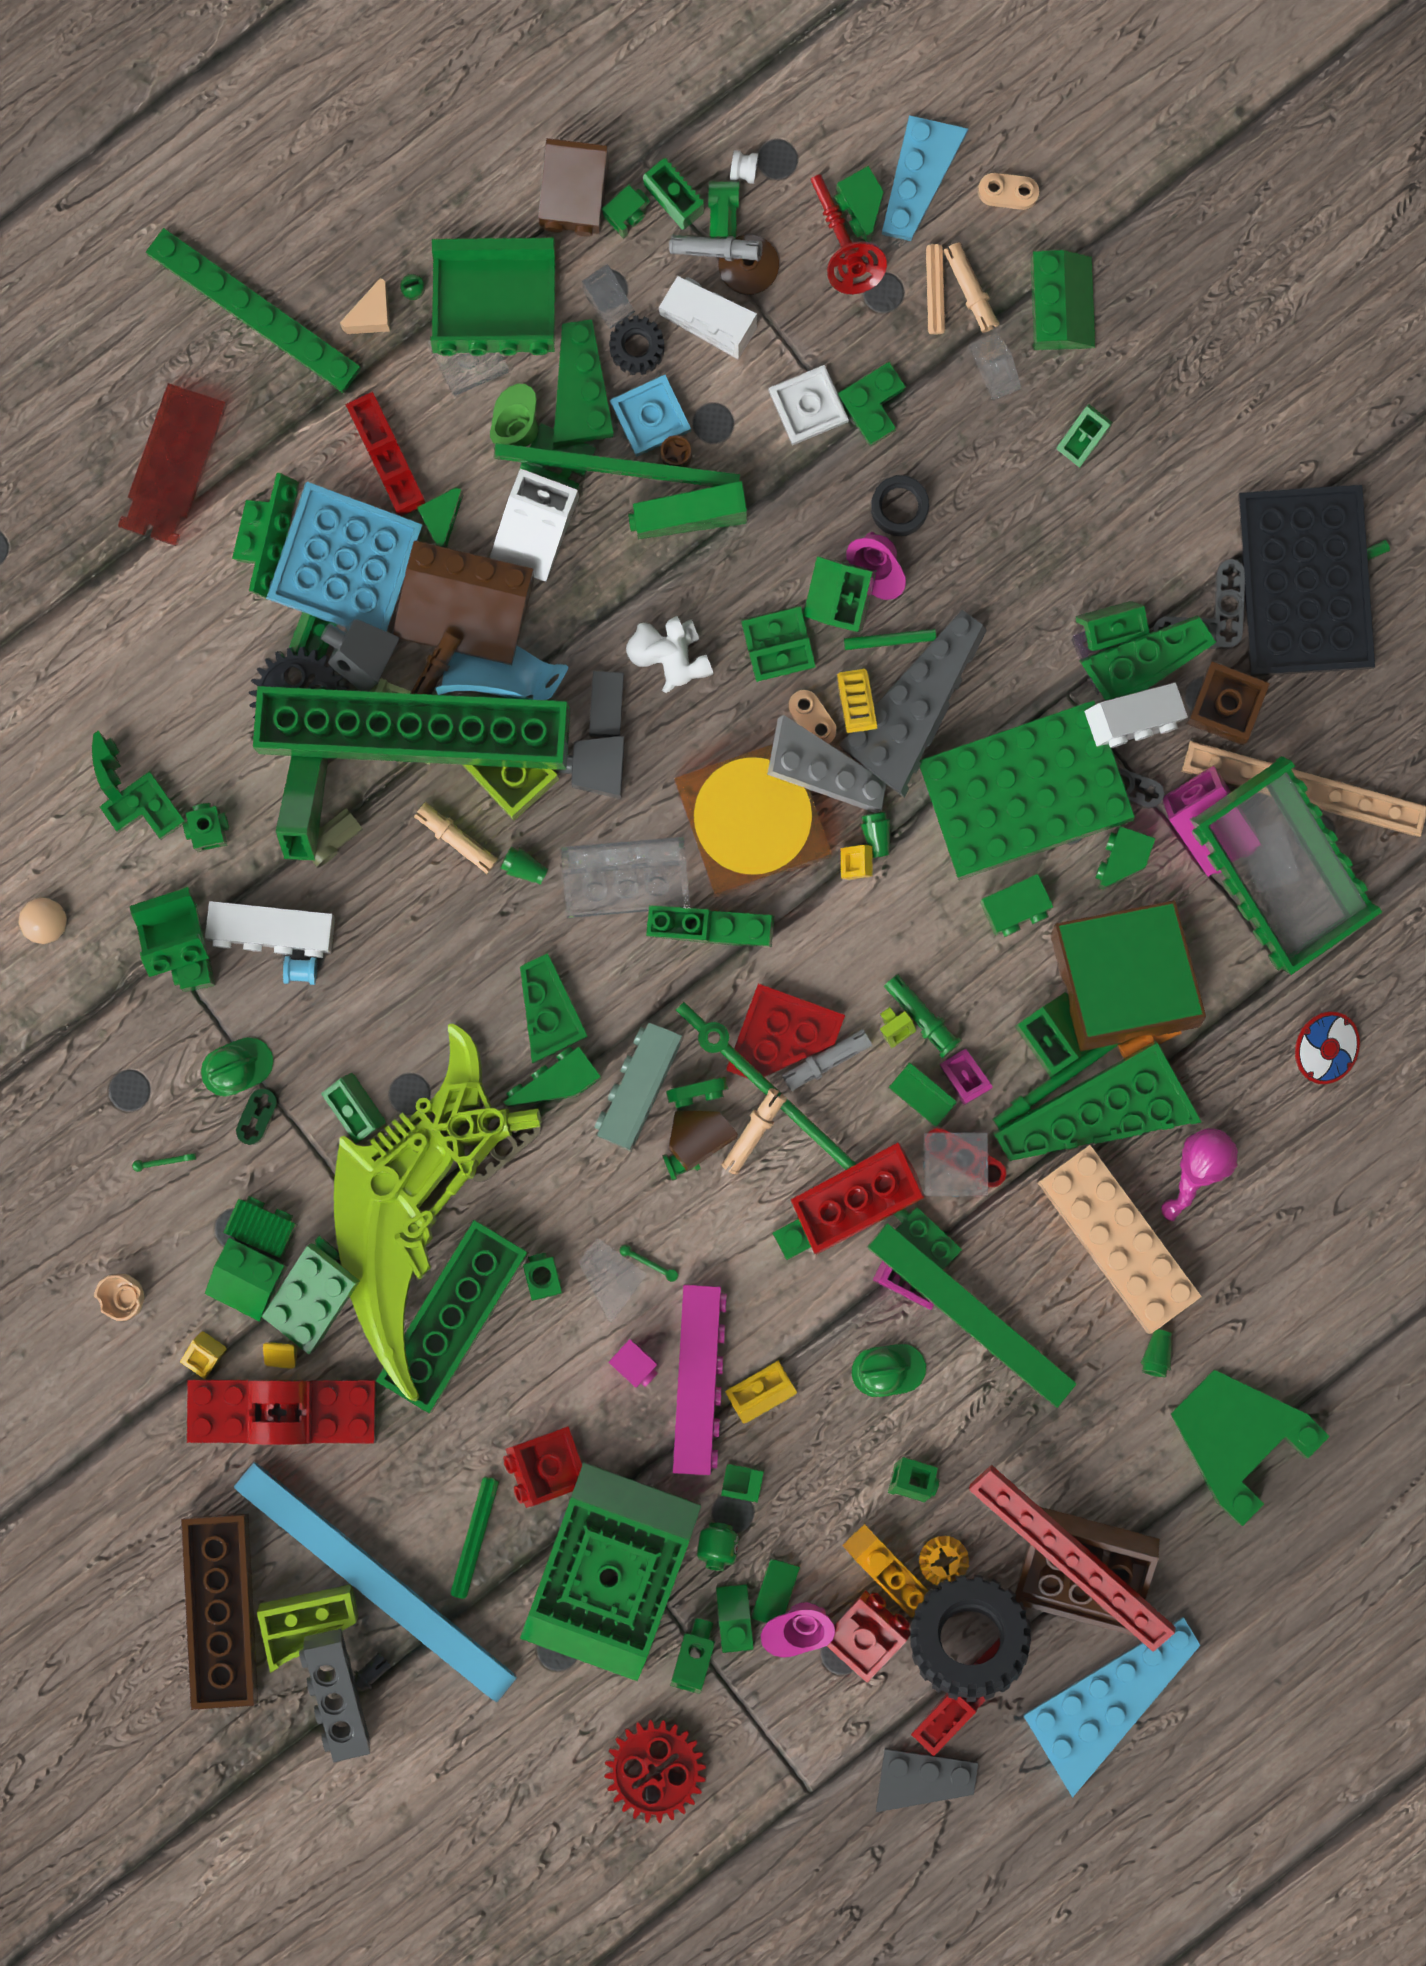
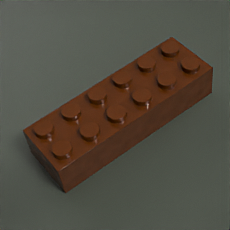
[181,1513,258,1710]

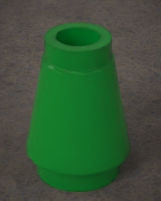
[860,812,890,858]
[500,846,548,885]
[1140,1329,1172,1377]

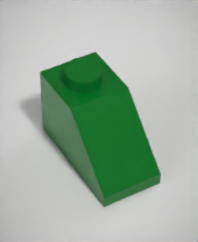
[716,1584,754,1653]

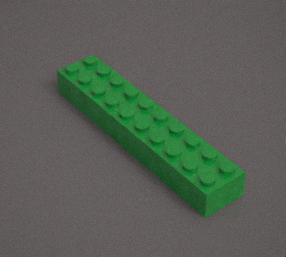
[253,686,571,770]

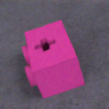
[608,1339,658,1388]

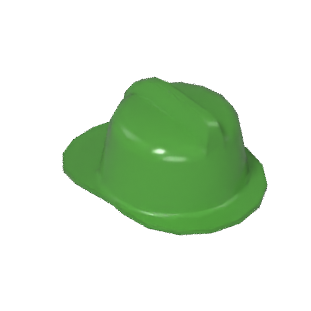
[490,384,539,447]

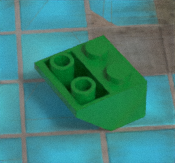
[803,556,877,632]
[1015,992,1091,1078]

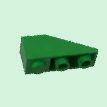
[504,1046,602,1107]

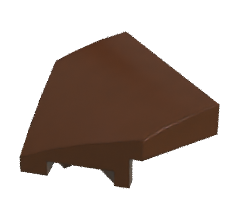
[669,1111,738,1172]

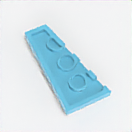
[882,115,968,241]

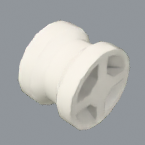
[730,150,758,184]

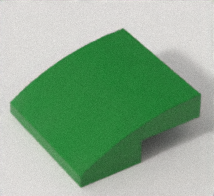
[741,605,816,682]

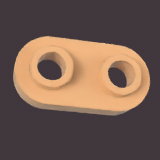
[978,173,1039,210]
[789,690,836,745]

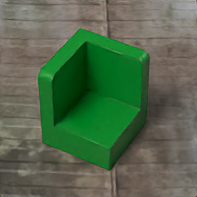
[721,1464,764,1503]

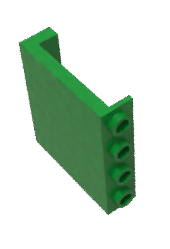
[430,238,555,356]

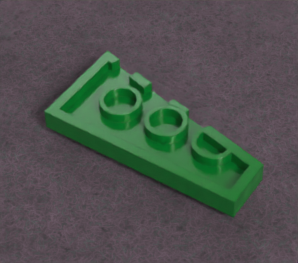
[1079,615,1216,701]

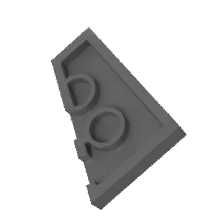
[876,1748,978,1812]

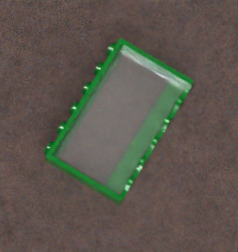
[1190,756,1382,975]

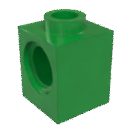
[523,1253,563,1301]

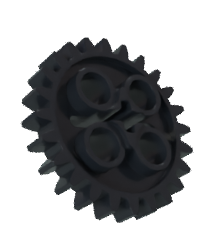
[249,647,349,719]

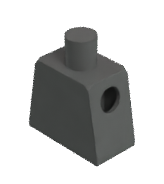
[320,619,400,692]
[554,736,625,799]

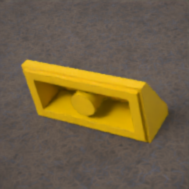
[725,1360,797,1424]

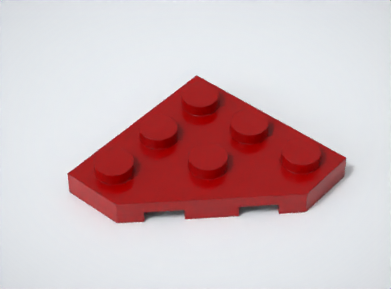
[726,983,845,1079]

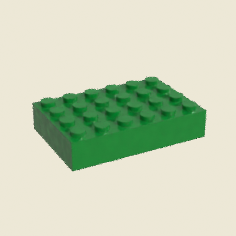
[919,700,1135,881]

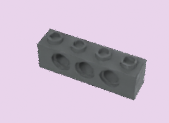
[299,1629,370,1763]

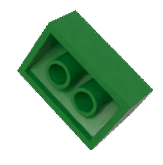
[1030,250,1095,350]

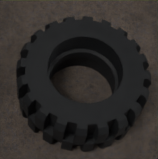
[910,1574,1031,1702]

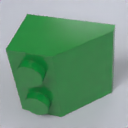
[204,1238,288,1322]

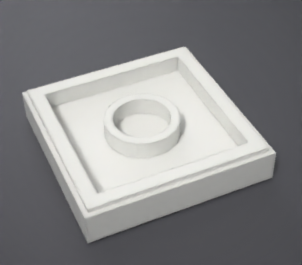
[768,365,849,446]

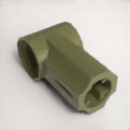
[311,808,363,868]

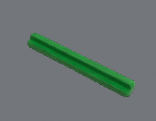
[450,1476,499,1599]

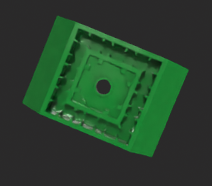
[520,1462,701,1681]

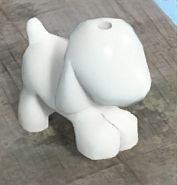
[626,616,713,693]

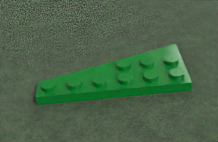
[993,1041,1202,1161]

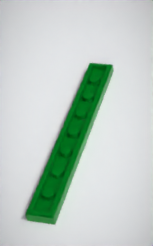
[493,443,740,487]
[866,1223,1077,1408]

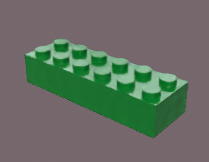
[376,1220,529,1414]

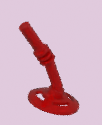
[810,174,887,295]

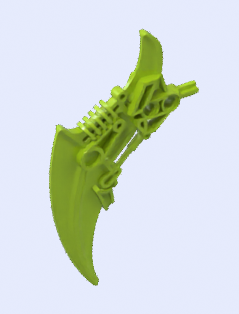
[334,1023,542,1401]

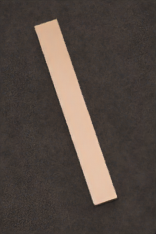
[1181,741,1426,837]

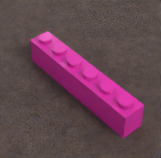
[673,1285,727,1475]

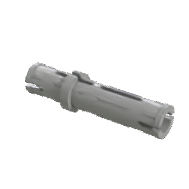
[669,234,762,261]
[782,1029,872,1092]

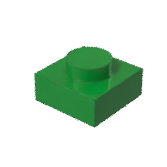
[772,1219,811,1260]

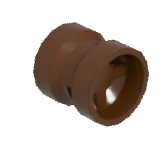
[661,435,692,468]

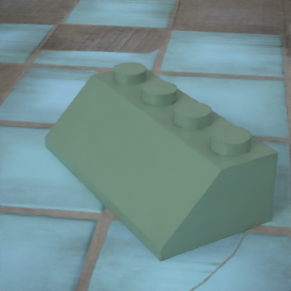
[594,1023,683,1152]

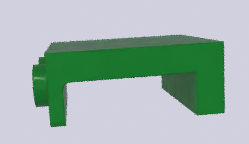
[130,887,208,977]

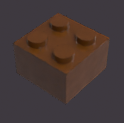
[1186,662,1270,746]

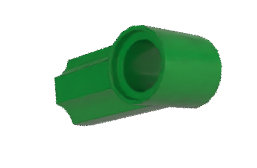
[708,181,739,239]

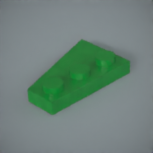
[520,953,588,1064]

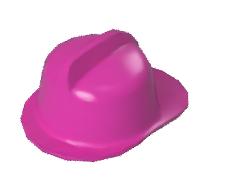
[846,531,906,600]
[760,1602,835,1658]

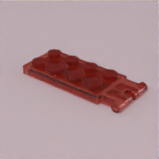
[118,383,227,546]

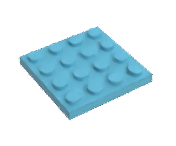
[266,482,422,631]

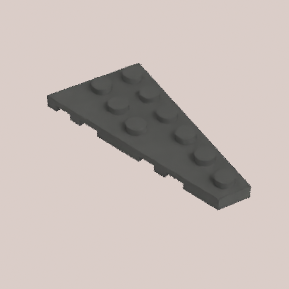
[839,610,987,798]

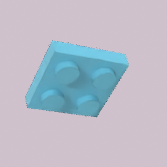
[610,375,691,457]

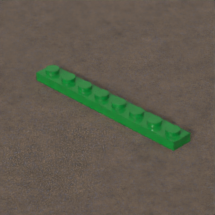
[146,228,361,393]

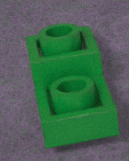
[92,730,123,802]

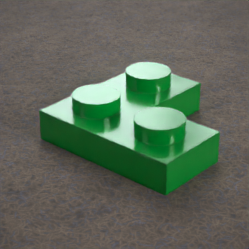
[838,362,905,447]
[99,771,185,840]

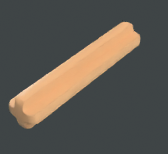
[926,244,945,335]

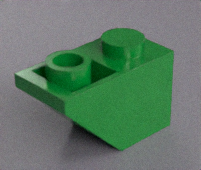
[834,166,884,242]
[1095,826,1155,890]

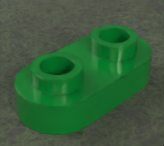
[666,1077,729,1108]

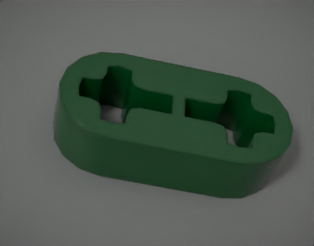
[236,1089,278,1145]

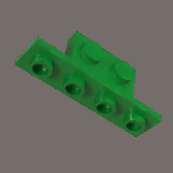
[232,473,299,599]

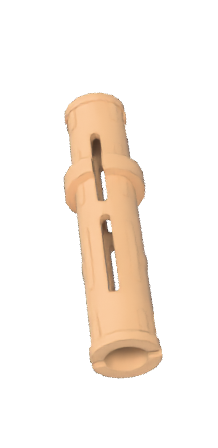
[943,242,1000,333]
[414,802,499,874]
[721,1088,787,1175]

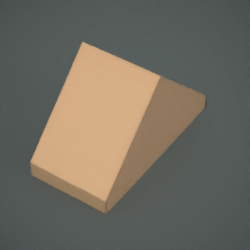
[340,278,390,334]

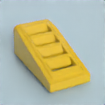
[837,669,877,733]

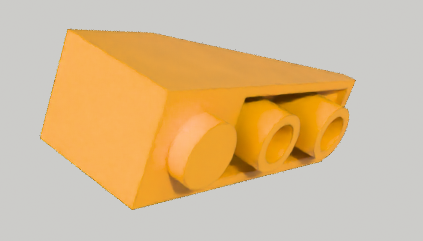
[842,1524,928,1618]

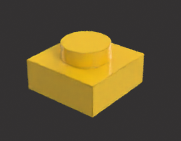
[840,845,873,880]

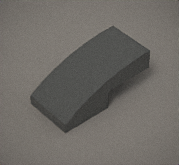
[589,671,624,737]

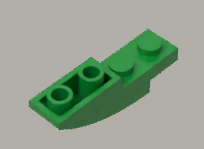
[646,905,775,947]

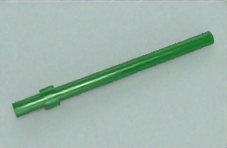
[992,1043,1121,1129]

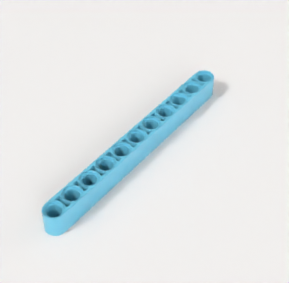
[234,1462,517,1702]

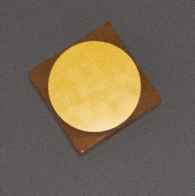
[674,744,832,898]

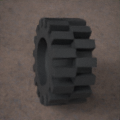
[609,316,664,375]

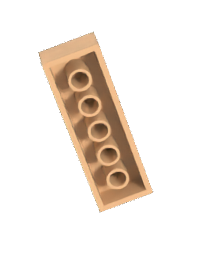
[1037,1145,1202,1334]

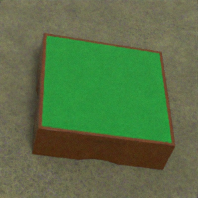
[1050,900,1206,1051]

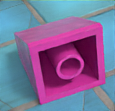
[1162,765,1261,877]

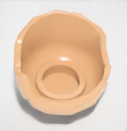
[18,897,67,944]
[94,1274,145,1321]

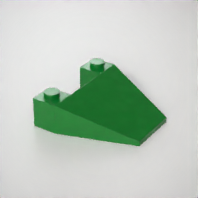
[1170,1369,1330,1526]

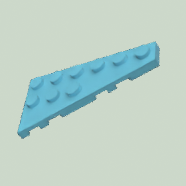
[1023,1617,1200,1798]

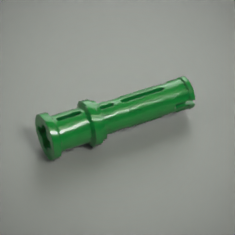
[884,974,963,1059]

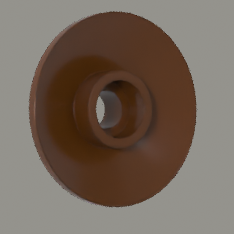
[718,234,779,295]

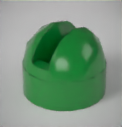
[400,274,425,300]

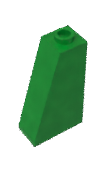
[628,481,747,540]
[276,756,328,861]

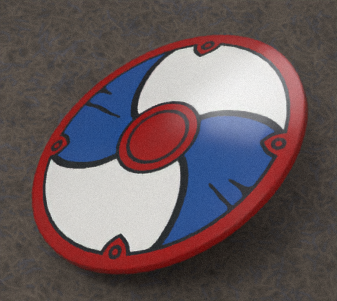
[1295,1011,1360,1084]

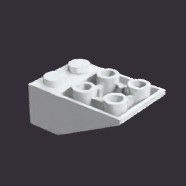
[490,468,579,582]

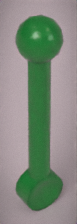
[132,1153,196,1172]
[619,1244,678,1282]

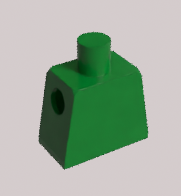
[670,1618,715,1694]

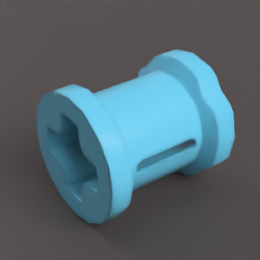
[283,956,317,985]

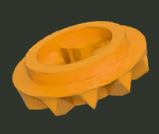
[919,1536,969,1585]

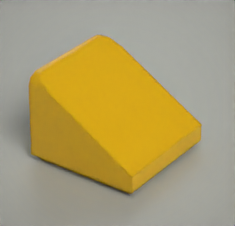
[180,1331,226,1379]
[263,1342,298,1369]

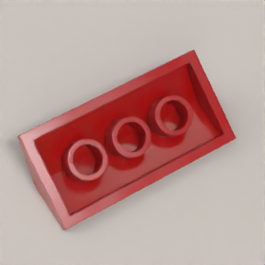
[790,1142,925,1255]

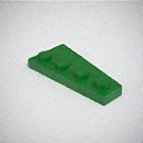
[553,319,614,447]

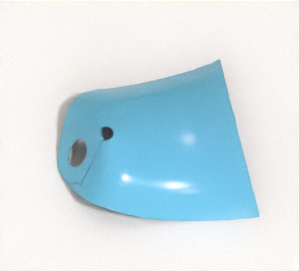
[436,646,568,700]

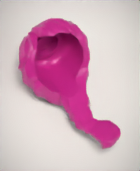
[1161,1128,1238,1221]

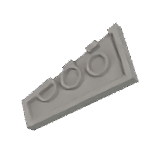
[767,715,886,813]

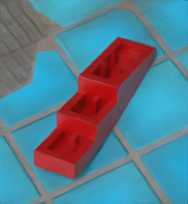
[345,391,426,516]
[911,1638,1000,1756]

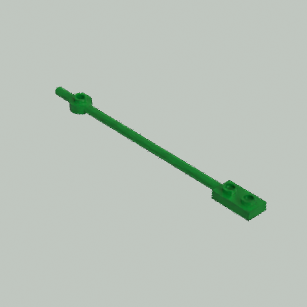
[676,1001,962,1270]

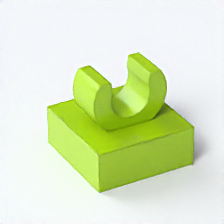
[880,1007,917,1048]

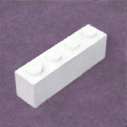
[205,901,335,958]

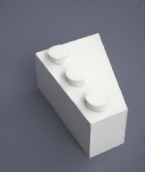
[659,276,757,360]
[1085,682,1188,748]

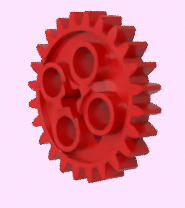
[604,1719,706,1823]

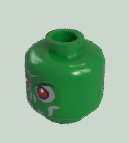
[696,1523,740,1571]

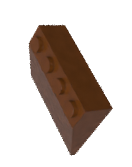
[393,541,534,665]
[1015,1506,1160,1636]

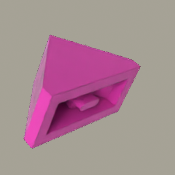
[939,1049,993,1105]

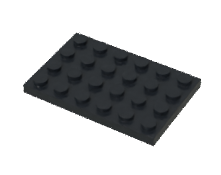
[1238,485,1375,676]

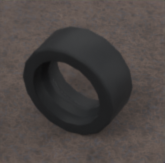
[871,475,929,536]

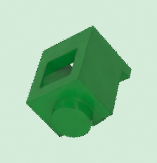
[602,185,650,239]
[888,1457,940,1503]

